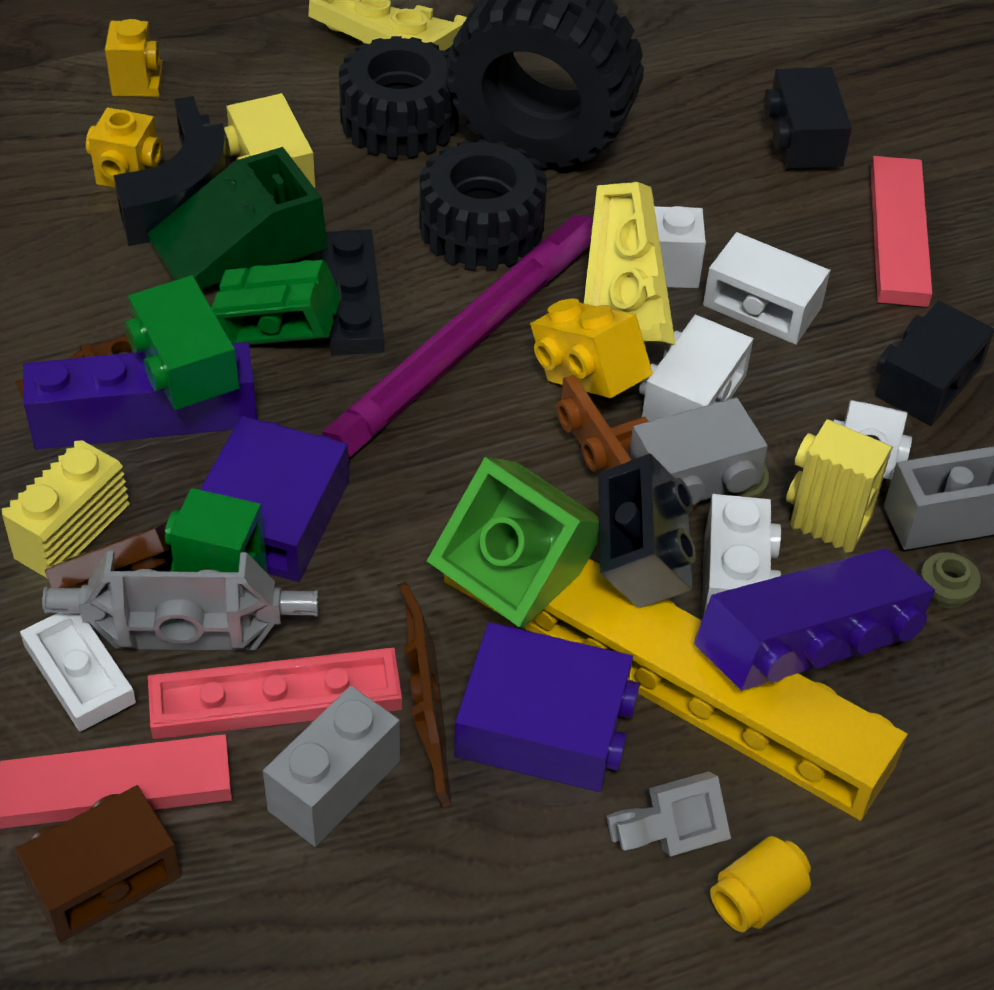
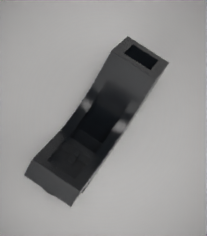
[113,96,228,246]

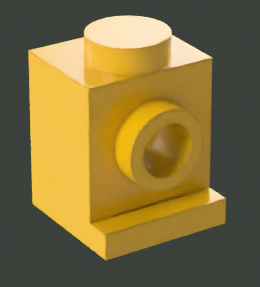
[105,19,164,97]

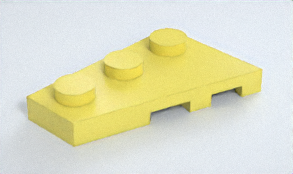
[308,0,467,51]
[584,182,676,345]

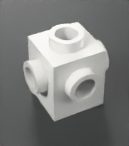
[834,400,912,480]

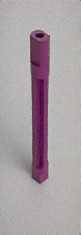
[322,215,593,457]

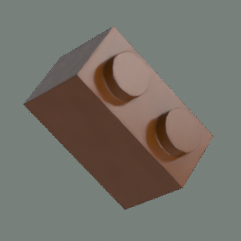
[14,785,181,943]

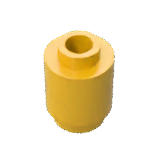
[710,836,811,932]

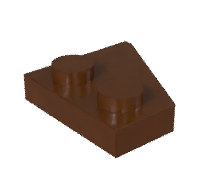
[45,520,171,588]

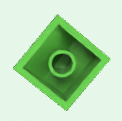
[427,457,599,627]

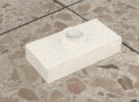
[20,613,136,732]

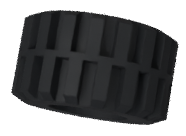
[339,36,459,158]
[420,139,547,270]

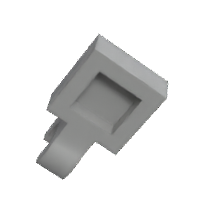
[606,771,731,857]

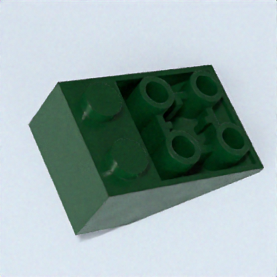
[147,147,328,290]

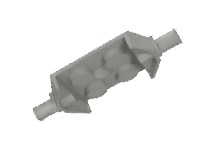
[42,551,319,650]

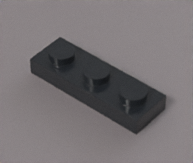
[322,229,384,356]

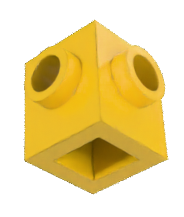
[86,107,162,188]

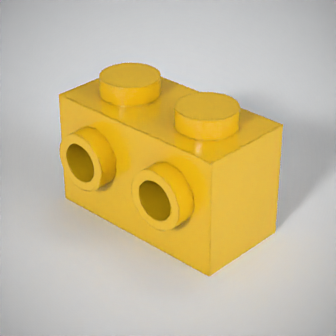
[530,298,653,398]

